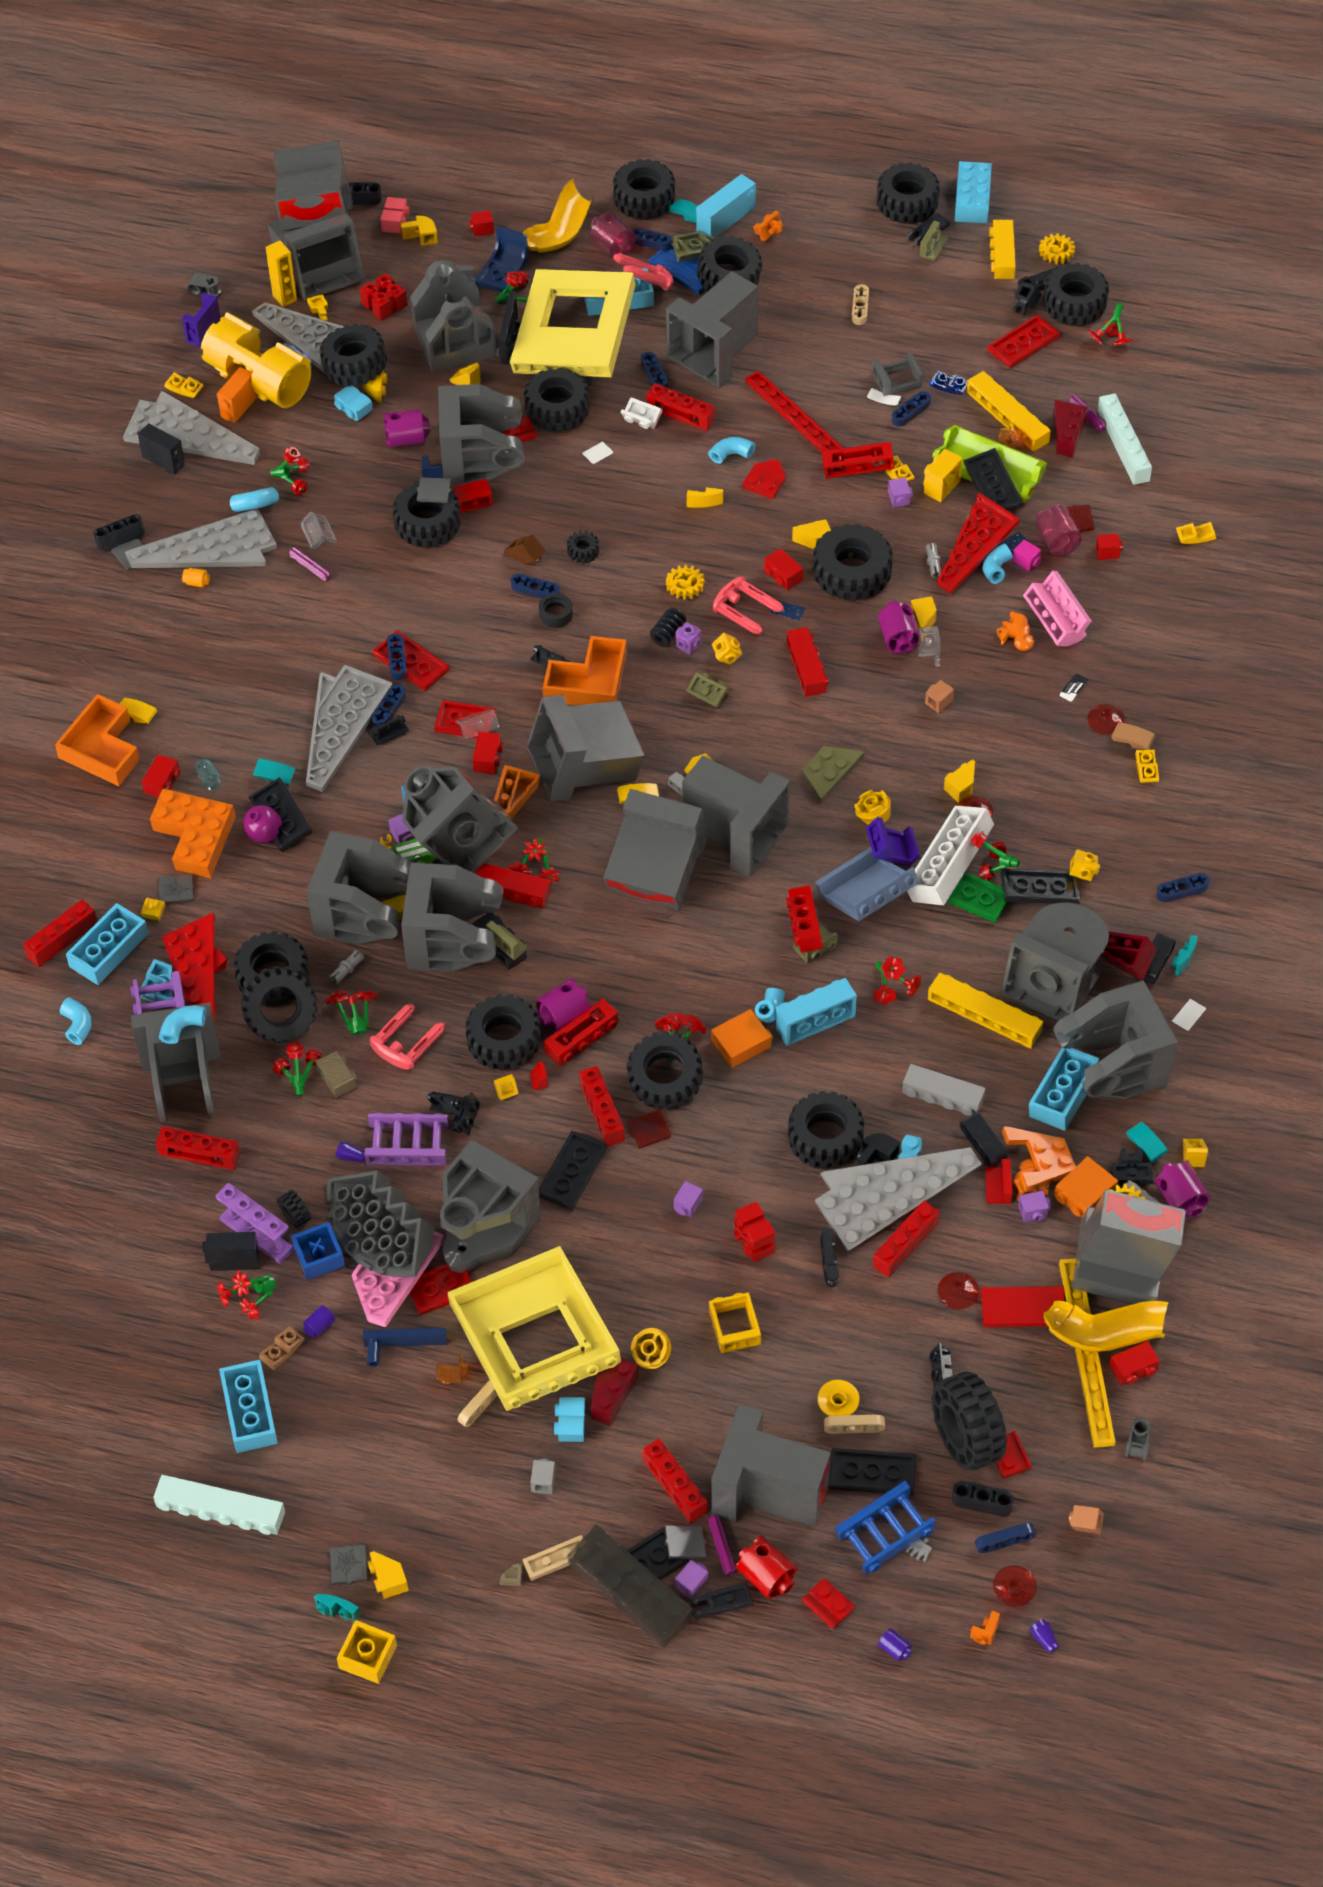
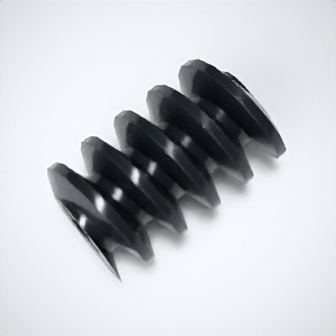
[650,608,686,647]

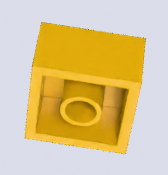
[923,449,962,502]
[337,1620,397,1684]

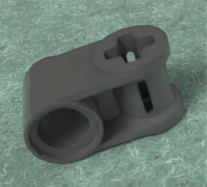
[187,273,221,297]
[1125,1417,1151,1461]

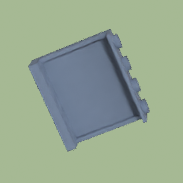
[815,847,918,921]

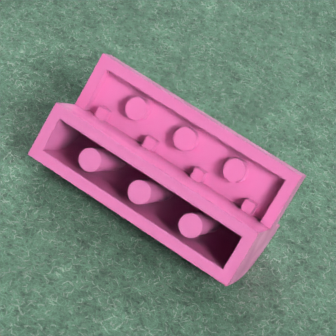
[1023,571,1092,646]

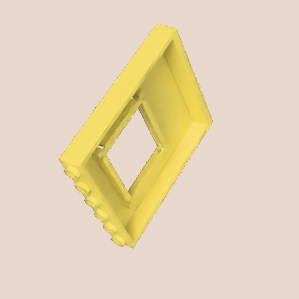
[510,269,636,377]
[447,1246,621,1411]

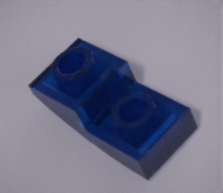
[929,370,968,395]

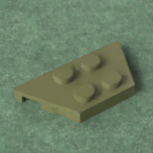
[672,231,714,262]
[802,746,864,802]

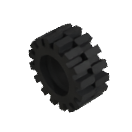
[567,530,599,564]
[277,1190,311,1229]

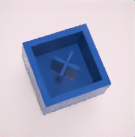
[291,1222,345,1280]

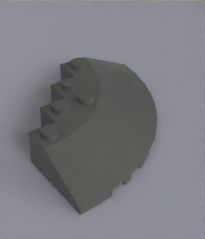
[327,1170,434,1277]

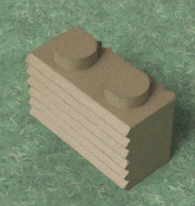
[315,1051,357,1098]

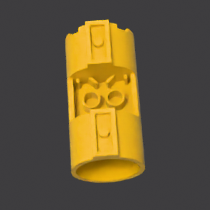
[201,313,311,408]

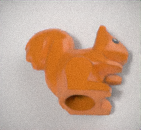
[996,611,1034,651]
[1012,1159,1052,1202]

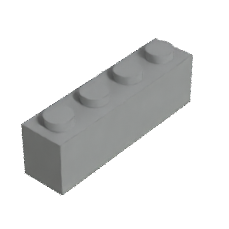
[902,1064,986,1116]

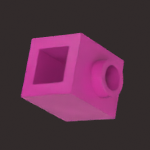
[1012,540,1041,572]

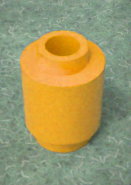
[182,568,210,588]

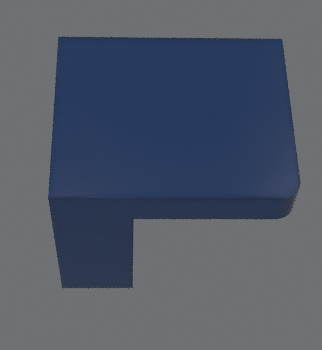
[422,455,443,478]

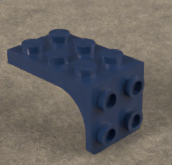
[475,226,529,292]

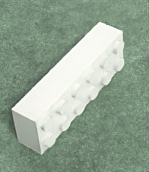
[907,806,994,905]

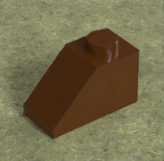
[504,534,545,565]

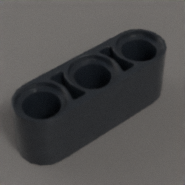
[349,182,382,205]
[93,515,145,551]
[1143,933,1176,984]
[960,1113,1008,1167]
[952,1481,1014,1517]

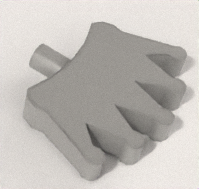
[906,1538,932,1563]

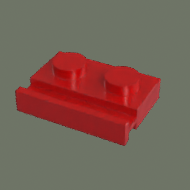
[502,416,537,442]
[996,1430,1032,1479]
[802,1578,855,1630]

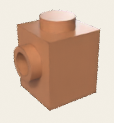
[925,680,954,713]
[1069,1505,1104,1534]

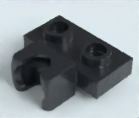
[1111,1148,1153,1184]

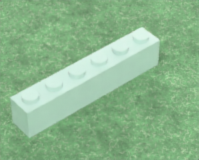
[1097,393,1152,485]
[153,1475,285,1535]

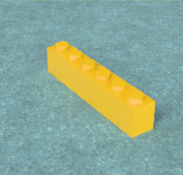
[967,371,1051,452]
[928,972,1043,1049]

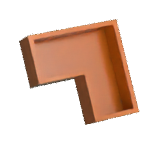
[543,636,627,705]
[55,694,140,786]
[150,789,236,879]

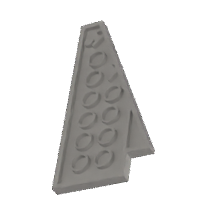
[252,302,356,385]
[123,391,260,465]
[125,508,277,568]
[306,665,393,792]
[814,1147,981,1252]

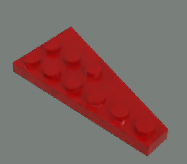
[937,493,1020,594]
[162,912,216,1021]

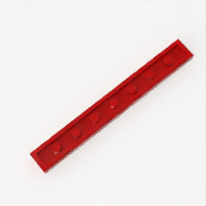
[745,370,844,452]

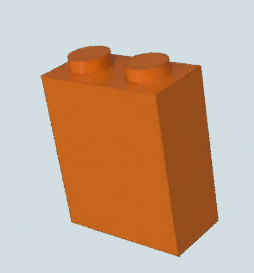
[217,367,257,423]
[711,1009,773,1068]
[1054,1156,1118,1218]

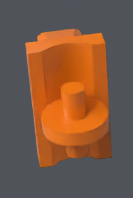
[753,211,783,242]

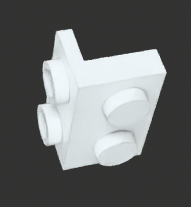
[620,398,662,429]

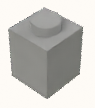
[530,1459,555,1494]

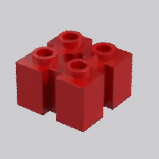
[359,273,408,321]
[733,1201,776,1263]

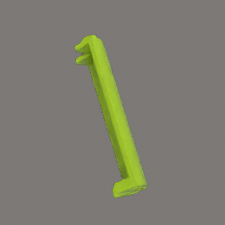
[932,425,1047,503]

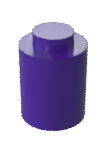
[303,1305,335,1337]
[878,1628,913,1662]

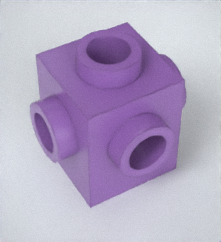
[675,622,702,655]

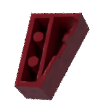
[1053,400,1088,458]
[1100,931,1157,981]
[591,1357,639,1427]

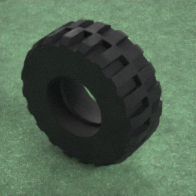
[813,524,893,601]
[931,1371,1007,1471]

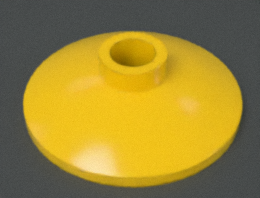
[818,1380,860,1416]

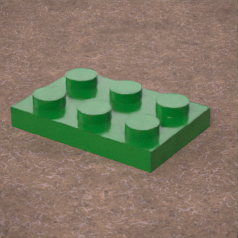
[946,872,1008,923]

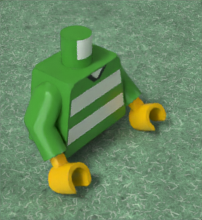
[380,834,436,864]

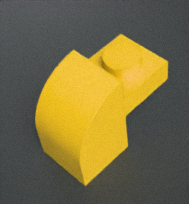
[401,216,438,246]

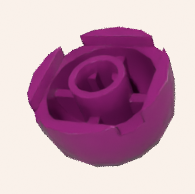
[243,805,282,843]

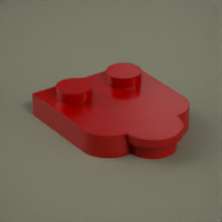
[742,459,786,499]

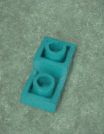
[669,198,698,223]
[252,758,295,787]
[1172,935,1198,976]
[1126,1121,1168,1163]
[314,1594,360,1622]

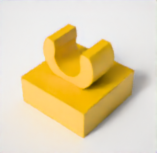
[140,898,165,921]
[494,1074,519,1101]

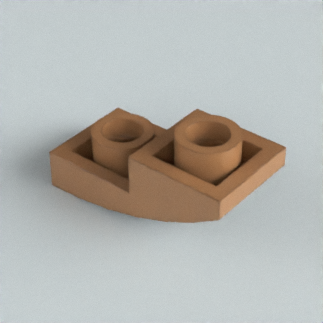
[1111,722,1155,750]
[259,1326,304,1370]

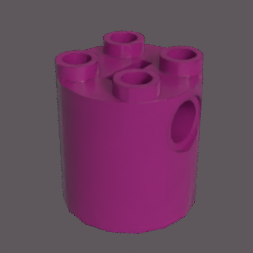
[383,409,430,448]
[877,601,921,654]
[535,978,591,1032]
[1154,1160,1211,1218]

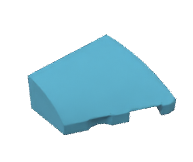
[140,959,173,1002]

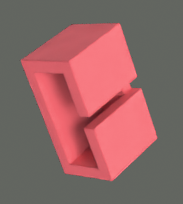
[380,197,410,234]

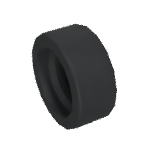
[539,593,573,628]

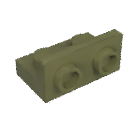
[920,221,948,261]
[686,672,730,709]
[486,921,527,960]
[793,925,838,964]

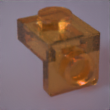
[436,1356,468,1384]

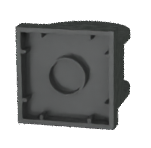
[1001,903,1109,1021]
[131,1003,221,1122]

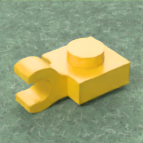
[307,294,329,321]

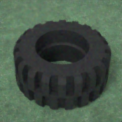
[613,159,675,220]
[877,163,940,224]
[697,235,762,291]
[1043,263,1109,326]
[319,324,387,387]
[524,368,590,433]
[393,483,461,548]
[234,931,310,1006]
[241,966,318,1043]
[465,994,541,1070]
[627,1031,703,1110]
[788,1091,864,1169]

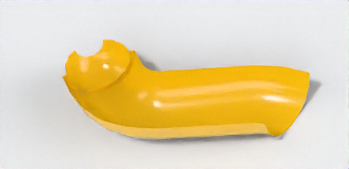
[523,179,595,253]
[1044,1301,1168,1352]

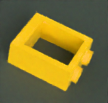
[709,1292,761,1353]

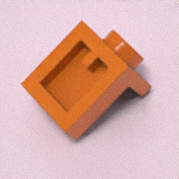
[970,1611,1000,1645]

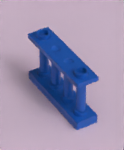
[835,1481,935,1575]

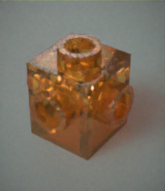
[997,427,1025,451]

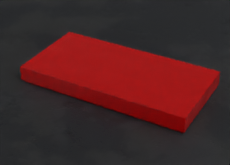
[987,315,1060,369]
[372,630,450,691]
[981,1286,1064,1327]

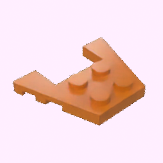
[1002,1126,1076,1191]

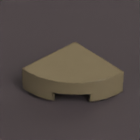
[499,1563,523,1586]

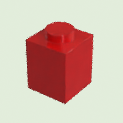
[469,210,494,237]
[1095,533,1123,560]

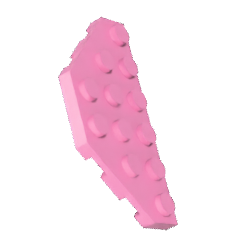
[352,1231,445,1327]

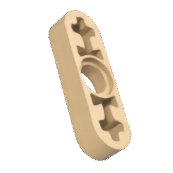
[852,284,869,325]
[458,1380,498,1428]
[824,1415,885,1434]

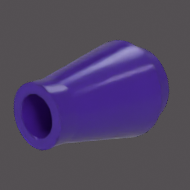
[335,1141,365,1163]
[1030,1619,1059,1653]

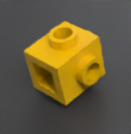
[712,633,742,665]
[1069,849,1100,881]

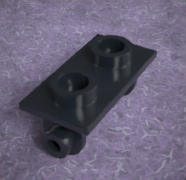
[530,645,570,668]
[368,715,409,745]
[427,1091,469,1116]
[452,1092,481,1136]
[929,1343,953,1388]

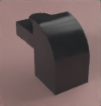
[857,1133,900,1166]

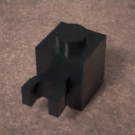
[1012,281,1042,316]

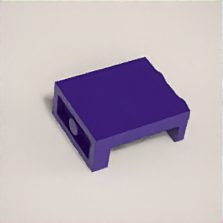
[182,292,221,347]
[866,817,920,867]

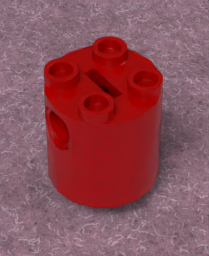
[735,1535,798,1599]

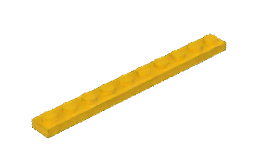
[1059,1258,1115,1448]

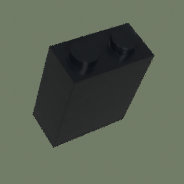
[138,423,185,474]
[202,1232,260,1271]

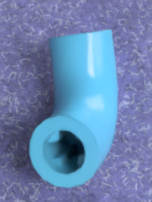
[708,437,756,464]
[230,487,279,512]
[982,543,1013,584]
[755,988,785,1023]
[60,997,91,1045]
[159,1006,206,1044]

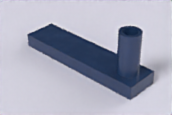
[363,1328,447,1367]

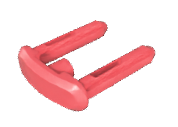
[613,253,674,291]
[713,576,784,634]
[370,1003,445,1070]

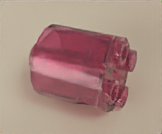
[589,211,636,258]
[1036,503,1082,556]

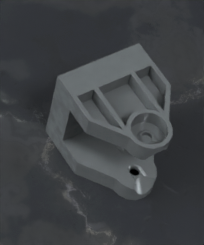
[410,260,496,372]
[438,384,525,485]
[402,765,518,873]
[307,831,414,945]
[401,863,504,972]
[1053,980,1178,1100]
[440,1139,540,1273]

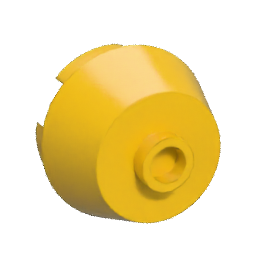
[854,790,891,825]
[631,1328,671,1369]

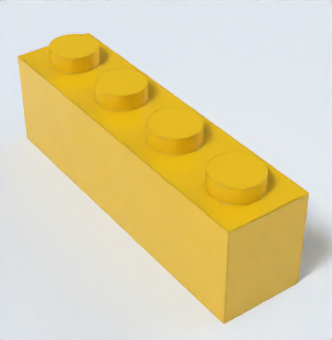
[989,220,1015,279]
[266,240,297,307]

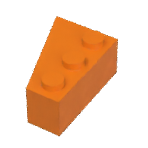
[494,765,541,819]

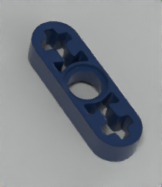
[628,228,673,251]
[641,352,668,388]
[892,391,931,426]
[510,574,560,599]
[387,634,407,680]
[372,684,406,727]
[1156,873,1210,902]
[975,1523,1037,1553]

